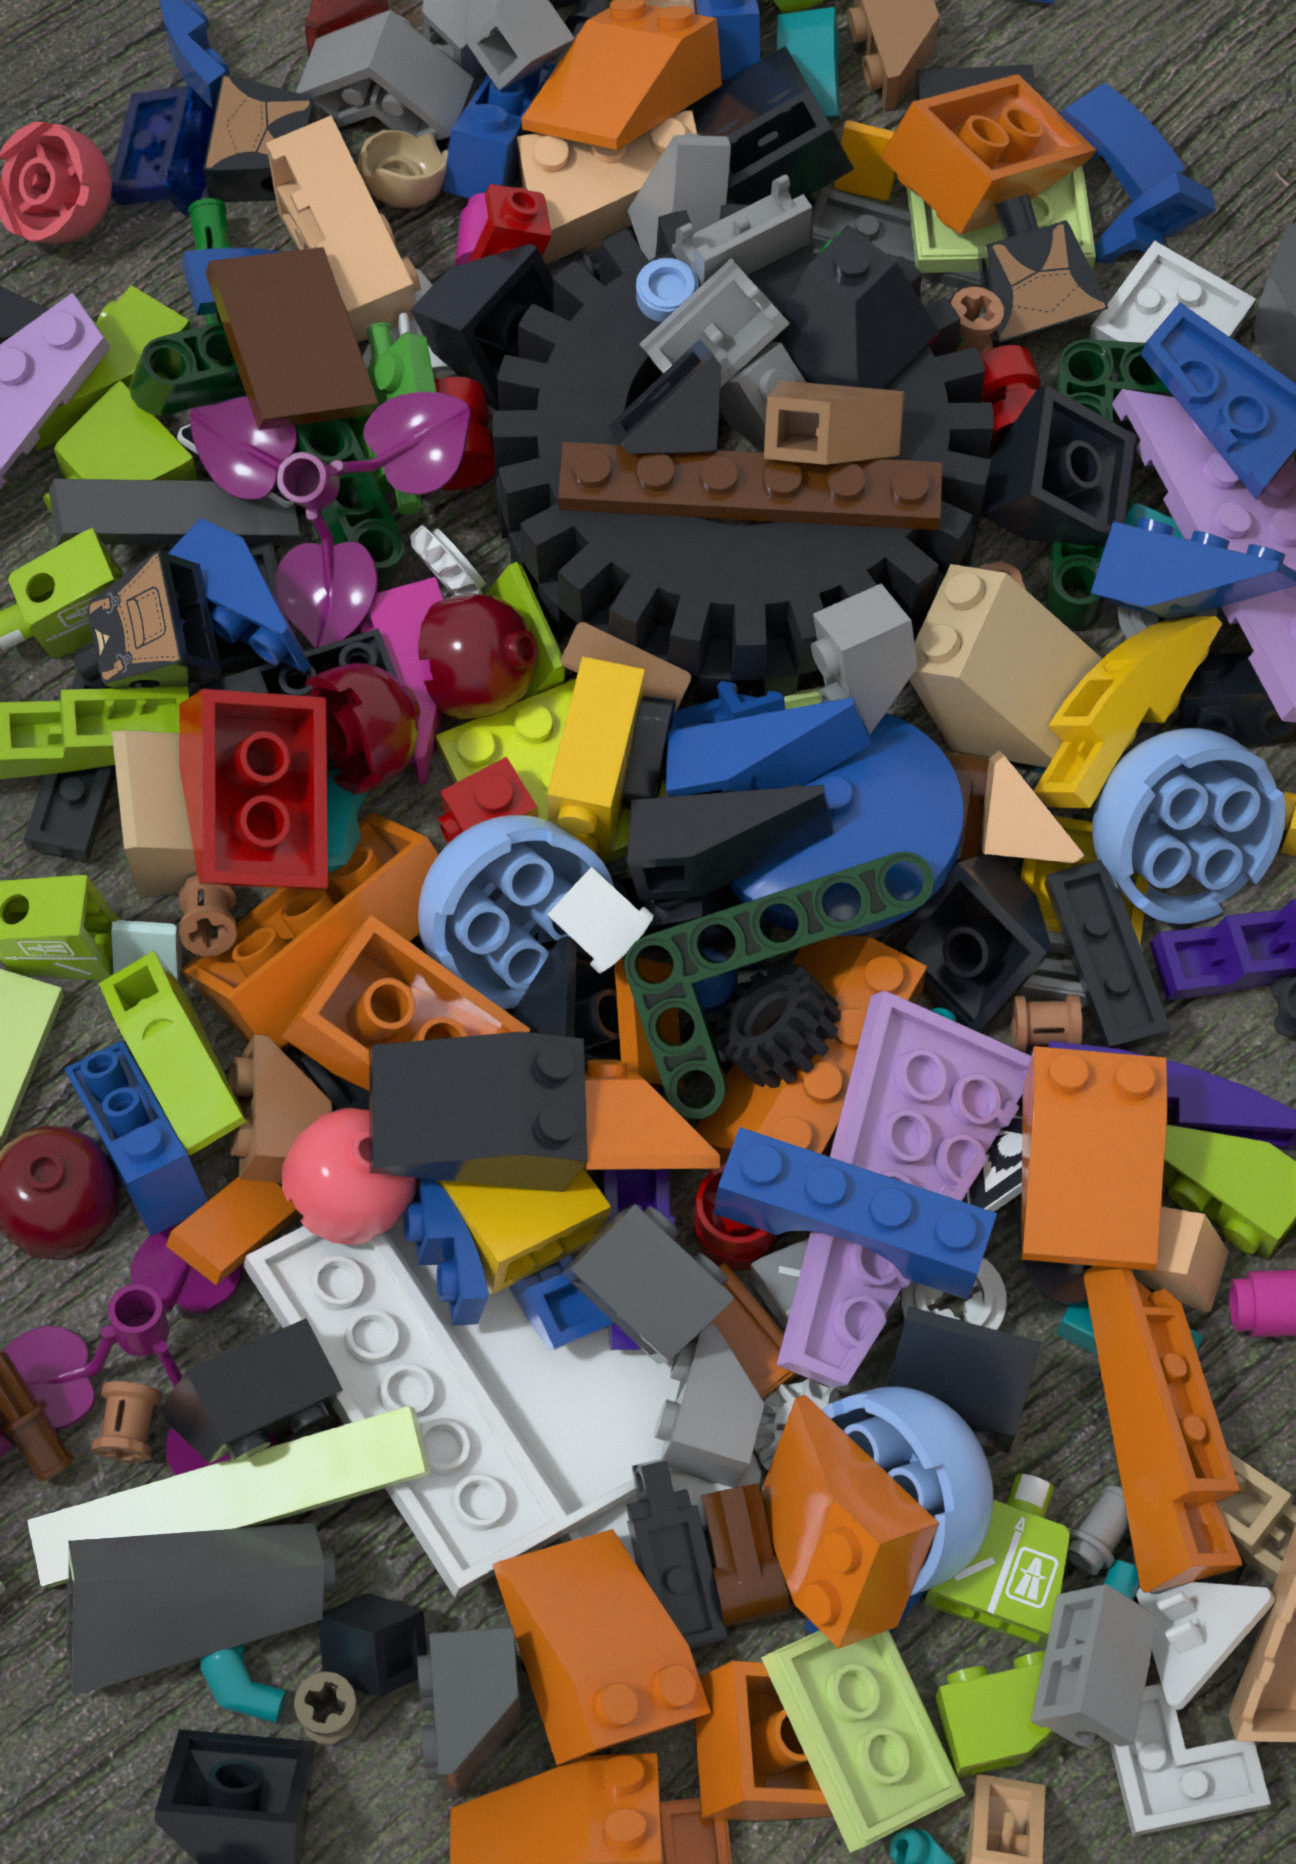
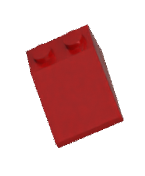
[179,689,328,890]

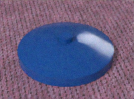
[727,713,964,936]

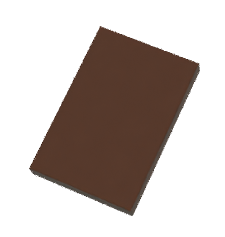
[205,247,378,430]

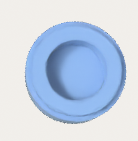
[636,258,698,323]

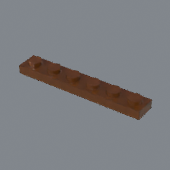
[558,442,942,530]

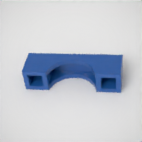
[714,1127,997,1300]

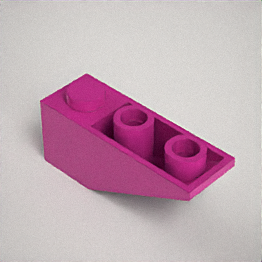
[358,577,443,785]

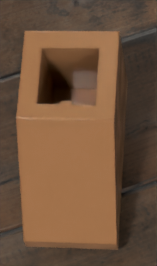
[847,0,939,111]
[764,380,905,465]
[229,1035,332,1184]

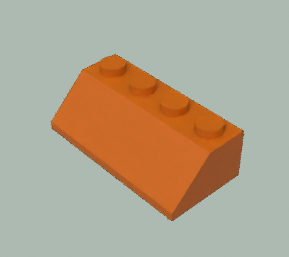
[180,812,439,1051]
[695,935,927,1165]

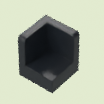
[318,1594,427,1698]

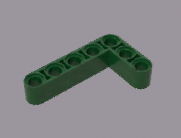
[129,322,404,592]
[1046,339,1174,632]
[624,851,934,1119]

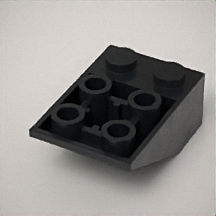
[686,46,855,205]

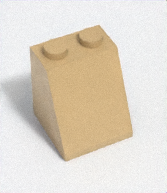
[909,564,1102,768]
[112,730,197,898]

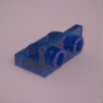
[111,85,215,216]

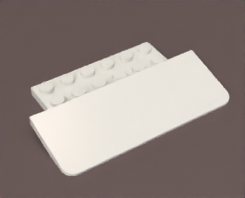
[243,1188,761,1597]

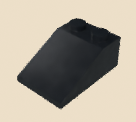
[369,1032,588,1192]

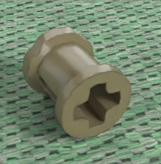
[294,1671,360,1746]

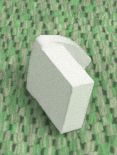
[547,867,654,974]

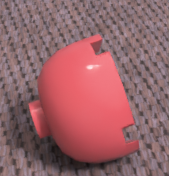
[0,122,113,244]
[282,1108,418,1245]

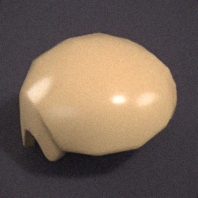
[357,130,449,209]

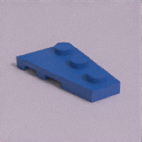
[1141,302,1296,500]

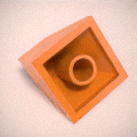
[584,1060,720,1170]

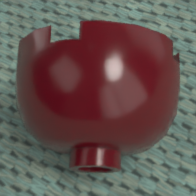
[418,594,538,719]
[303,663,420,794]
[0,1125,121,1260]

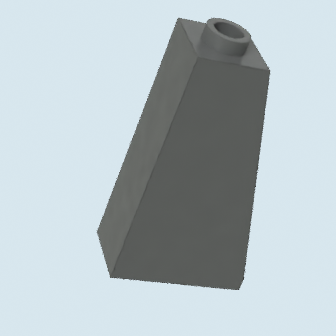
[66,1523,336,1694]

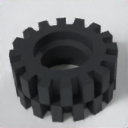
[716,962,841,1088]

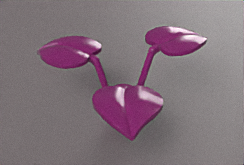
[189,392,471,648]
[2,1198,277,1476]

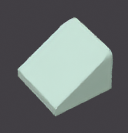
[111,920,183,982]

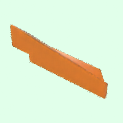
[1084,1266,1242,1593]

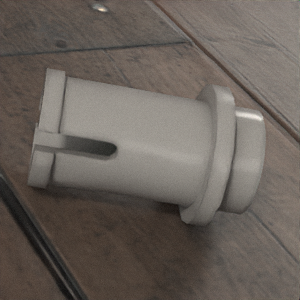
[1066,1485,1129,1575]

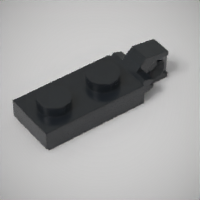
[626,1459,727,1649]

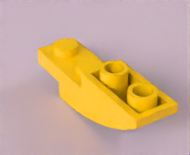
[1034,616,1223,808]

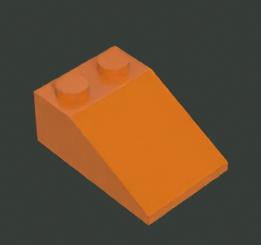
[521,0,722,150]
[881,74,1097,235]
[281,915,531,1091]
[1021,1046,1167,1271]
[760,1395,939,1649]
[492,1529,711,1765]
[695,1661,911,1821]
[450,1753,662,1864]

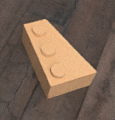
[517,110,697,264]
[266,115,421,343]
[1228,1525,1296,1742]

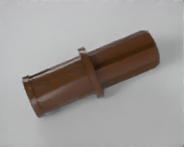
[0,1351,75,1482]

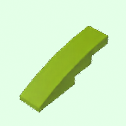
[0,687,189,779]

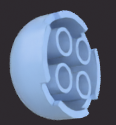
[1092,728,1286,924]
[418,815,614,1010]
[822,1387,993,1596]

